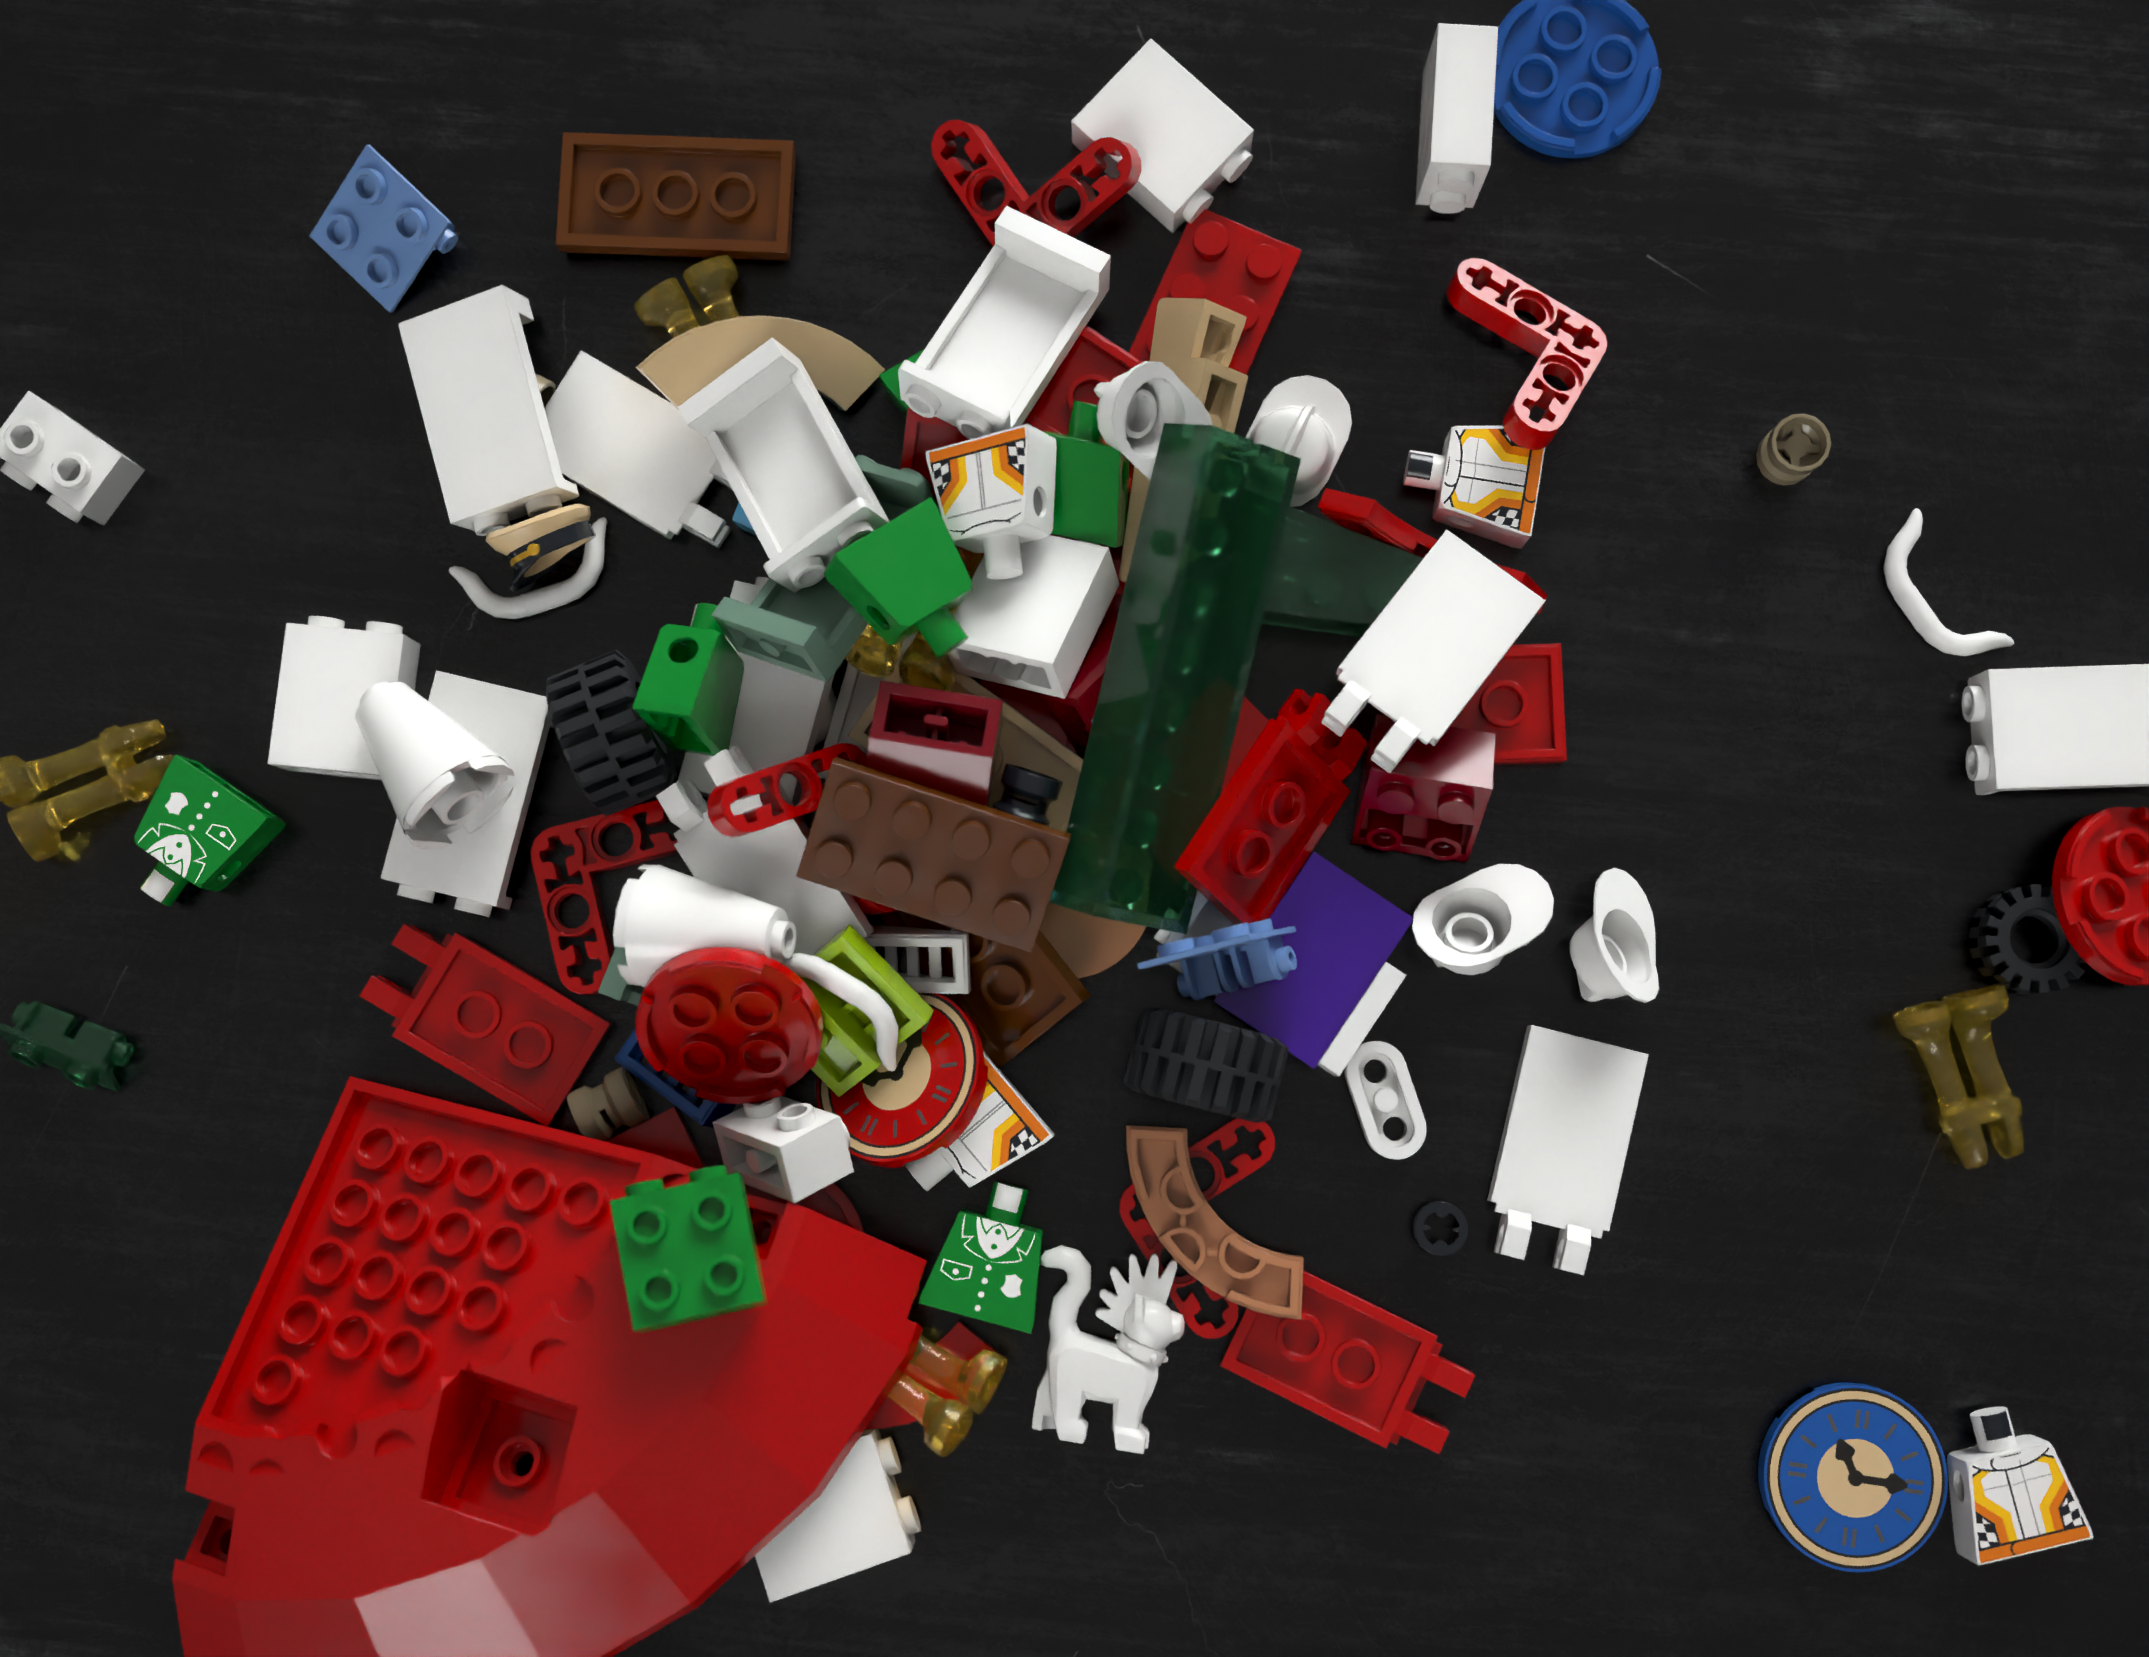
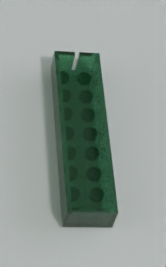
[1049,423,1301,934]

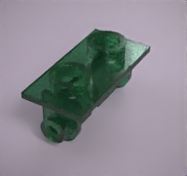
[0,1001,134,1092]

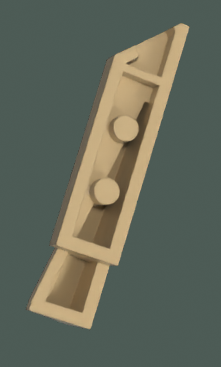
[1119,298,1248,588]

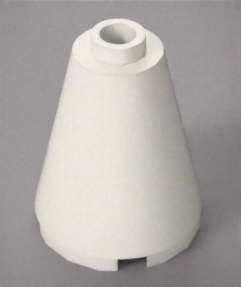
[355,682,514,850]
[613,864,796,987]

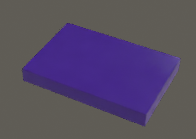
[1213,852,1413,1069]

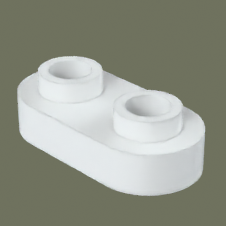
[1344,1041,1427,1159]

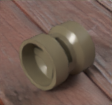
[1756,413,1831,486]
[567,1066,649,1142]

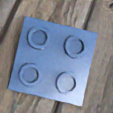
[309,145,458,312]
[1137,919,1297,1001]

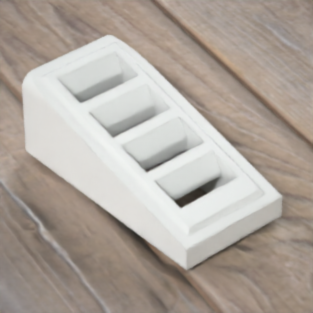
[864,925,971,994]

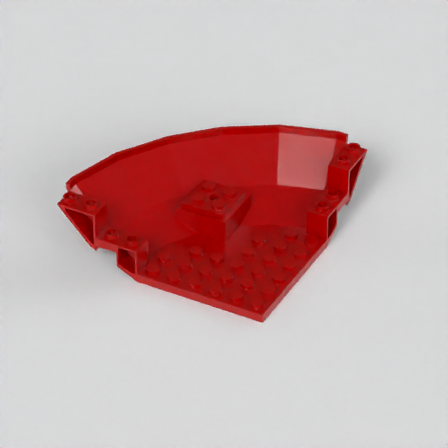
[172,1076,927,1657]

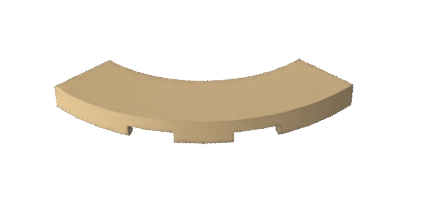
[636,315,885,411]

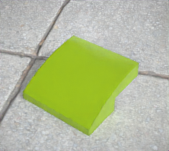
[799,924,934,1097]

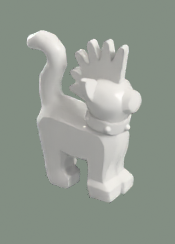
[1032,1245,1185,1454]

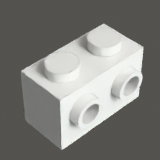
[0,391,145,526]
[713,1096,854,1203]

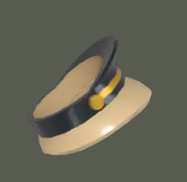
[485,504,596,591]

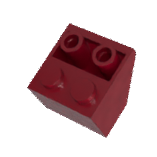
[866,680,1003,806]
[1351,714,1496,863]

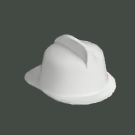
[1094,361,1214,489]
[1239,375,1352,509]
[1412,864,1554,976]
[1570,868,1659,1003]

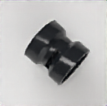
[992,763,1063,826]

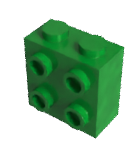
[610,1165,768,1333]

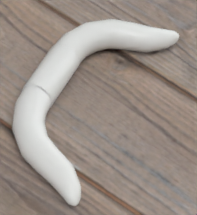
[1883,508,2014,656]
[449,517,607,619]
[782,953,898,1071]

